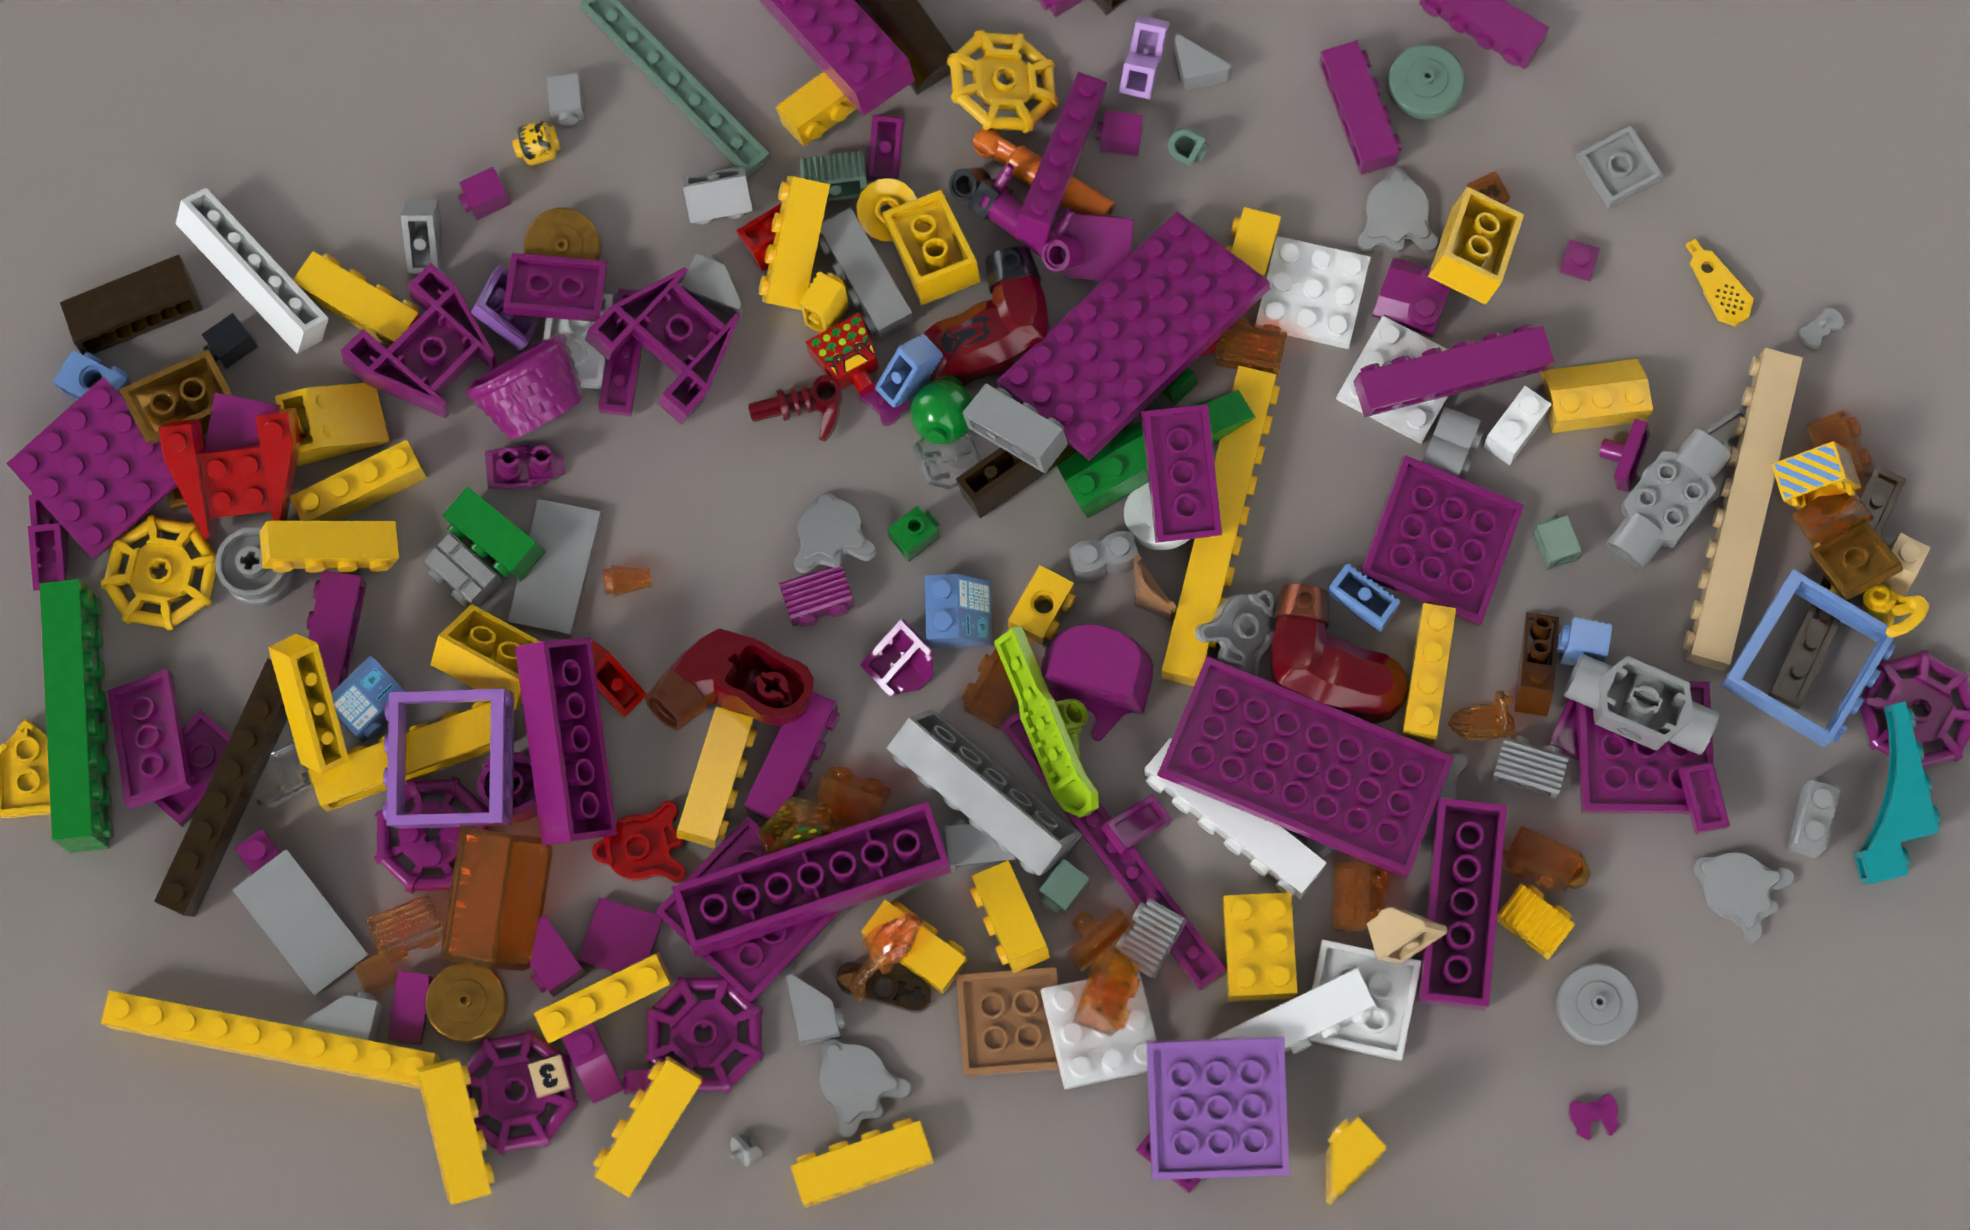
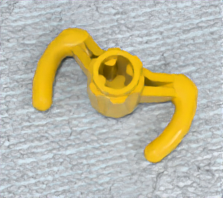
[1829,582,1929,638]

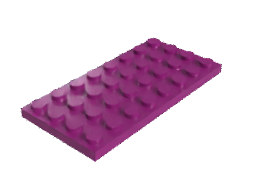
[997,211,1271,461]
[1157,656,1454,878]

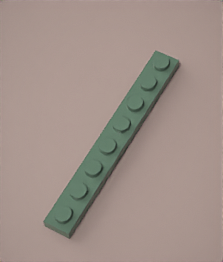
[579,0,771,178]

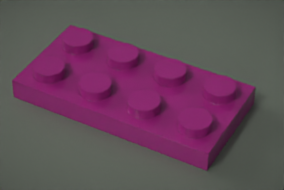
[1141,404,1222,543]
[107,669,192,809]

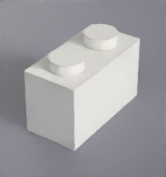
[1484,386,1552,465]

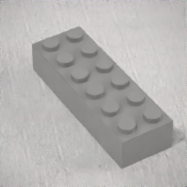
[886,709,1082,876]

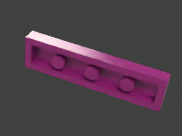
[599,288,643,416]

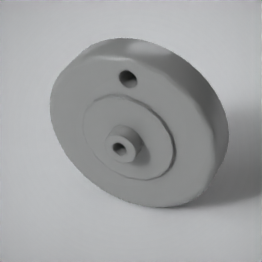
[1556,963,1639,1046]

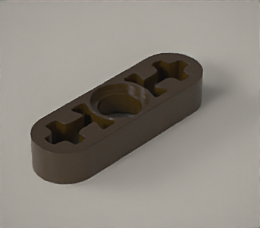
[836,962,931,1013]

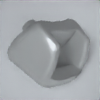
[730,1131,763,1167]

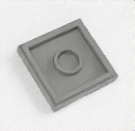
[1575,124,1664,209]

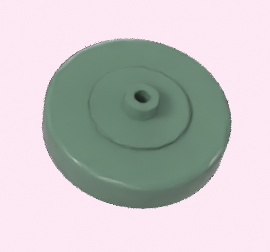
[1388,44,1465,120]

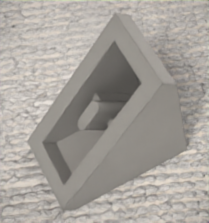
[1174,34,1232,91]

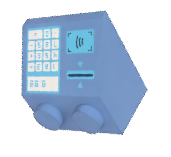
[924,574,993,648]
[331,655,405,743]

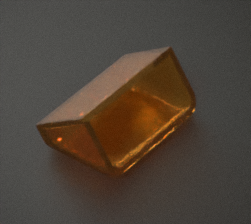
[440,826,552,970]

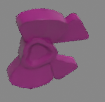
[860,378,909,426]
[1568,1094,1620,1140]

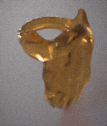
[1448,690,1518,740]

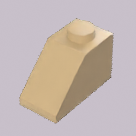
[1882,532,1931,597]
[1367,907,1448,964]

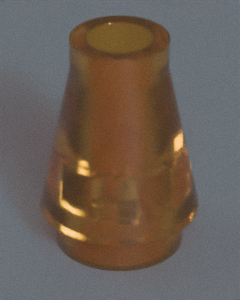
[603,565,651,597]

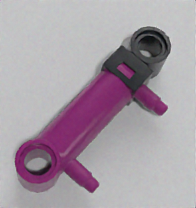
[949,163,1085,271]

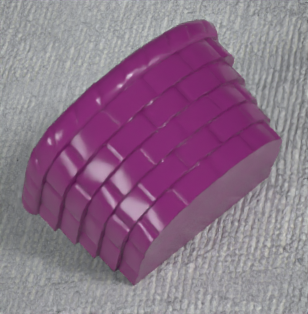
[467,333,584,440]
[1040,625,1154,741]

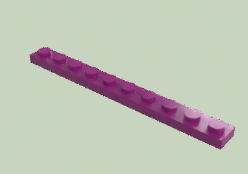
[1000,711,1227,991]

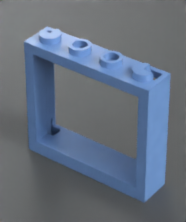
[1721,569,1897,748]

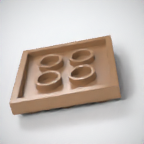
[956,967,1060,1077]

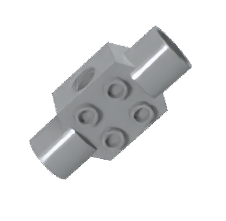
[1606,428,1731,570]
[1563,653,1719,755]

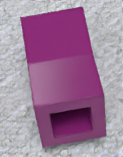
[623,1069,652,1095]

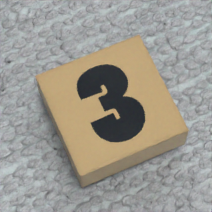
[528,1055,571,1098]

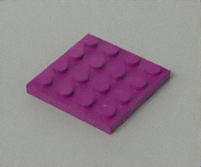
[6,377,177,560]
[1360,455,1524,626]
[1576,681,1714,814]
[655,816,843,1003]

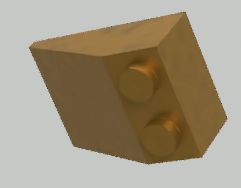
[119,350,233,445]

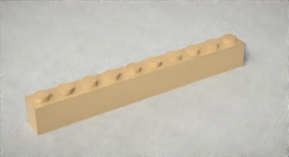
[1683,348,1803,671]

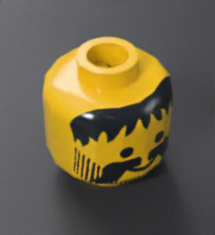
[512,120,561,166]

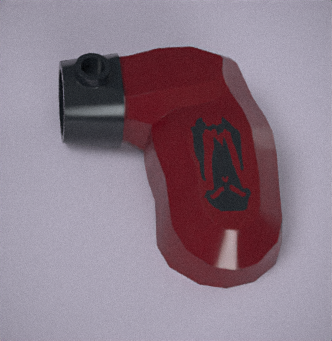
[924,246,1050,386]

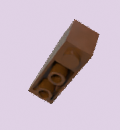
[1514,612,1559,717]

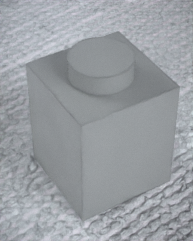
[547,73,585,126]

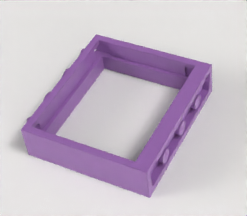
[383,689,514,829]

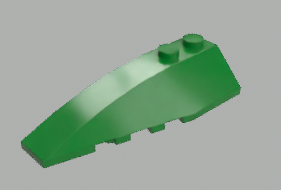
[1057,390,1256,518]

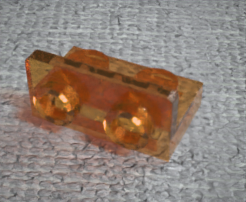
[1806,411,1873,477]
[961,648,1017,729]
[1502,826,1583,891]

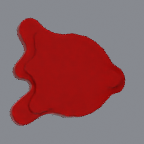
[592,801,687,883]

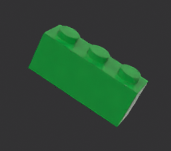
[442,486,546,582]

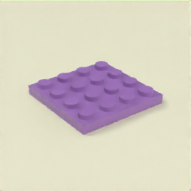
[1146,1036,1289,1180]

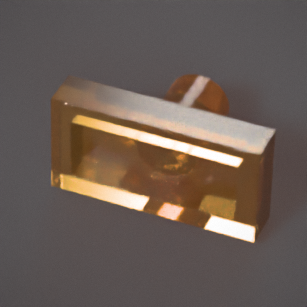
[1068,908,1132,972]

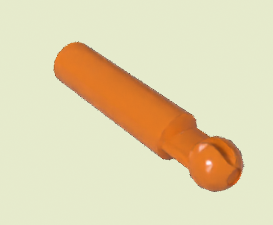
[973,128,1116,216]

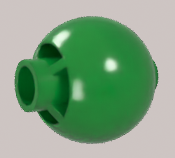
[911,376,973,445]

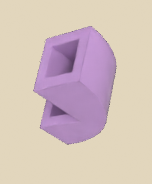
[1119,15,1170,99]

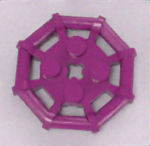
[1859,650,1970,768]
[374,776,492,894]
[645,976,764,1094]
[466,1029,578,1155]

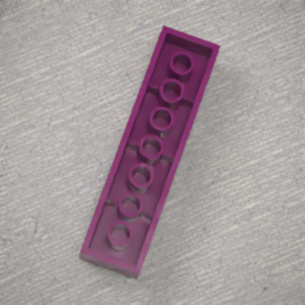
[672,801,951,958]

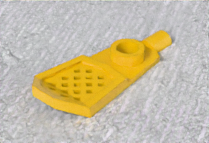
[1685,238,1754,327]

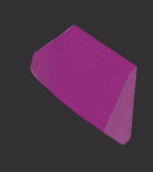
[860,619,934,696]

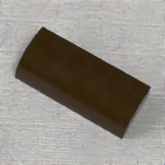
[855,0,955,95]
[60,254,203,355]

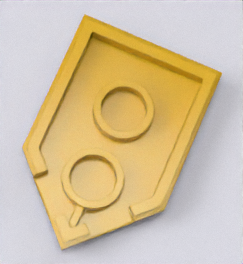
[0,718,51,818]

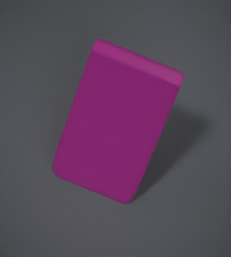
[867,114,906,180]
[388,970,433,1045]

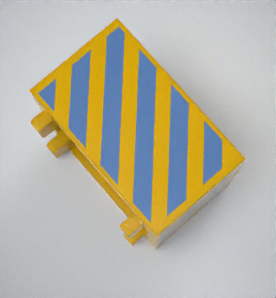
[1771,441,1862,513]

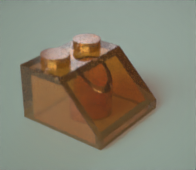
[1073,945,1140,1036]

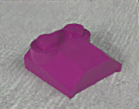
[1372,258,1451,337]

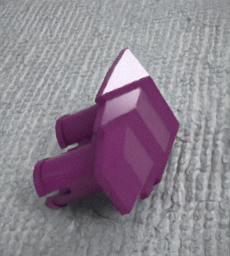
[485,445,565,490]

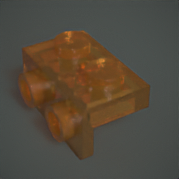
[811,766,891,826]
[1333,862,1389,932]

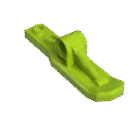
[994,626,1099,817]

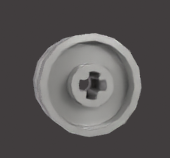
[215,527,296,607]

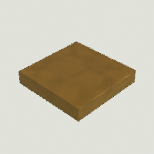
[1809,520,1903,601]

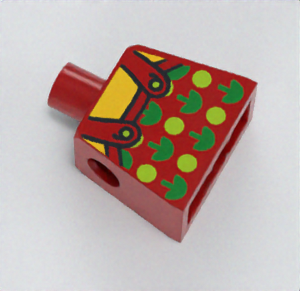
[805,313,879,395]

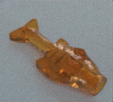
[837,911,923,1002]

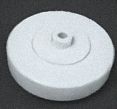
[1124,482,1190,550]

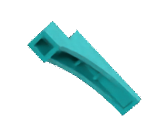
[1853,701,1941,885]

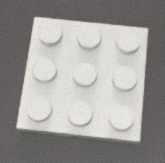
[1255,236,1370,349]
[1336,316,1449,444]
[1310,939,1422,1061]
[1040,969,1157,1089]

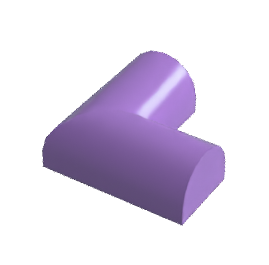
[471,265,538,351]

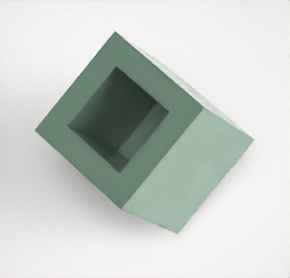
[1533,515,1582,570]
[1039,858,1090,916]

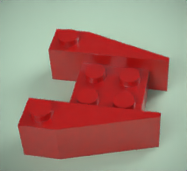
[158,407,301,539]

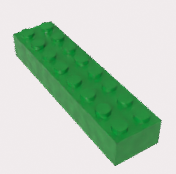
[40,579,114,853]

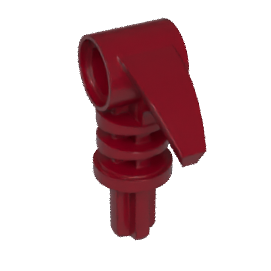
[748,375,843,442]

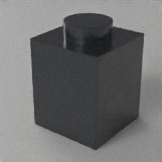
[201,313,258,369]

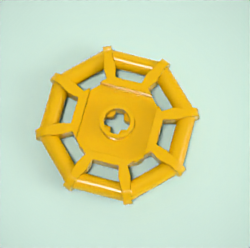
[947,30,1059,133]
[100,514,217,631]

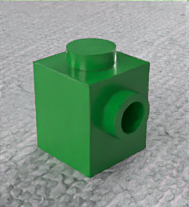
[887,505,939,562]

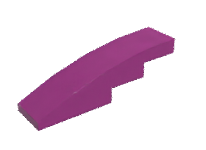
[28,493,68,591]

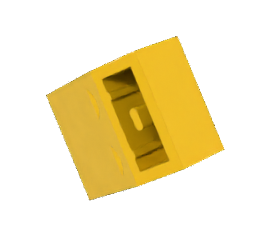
[275,383,390,467]

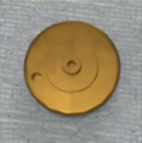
[524,207,601,260]
[425,961,508,1044]

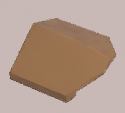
[1133,554,1176,621]

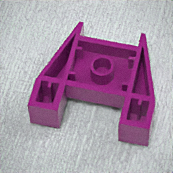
[341,263,496,419]
[585,267,740,425]

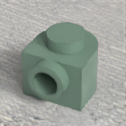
[1168,126,1210,167]

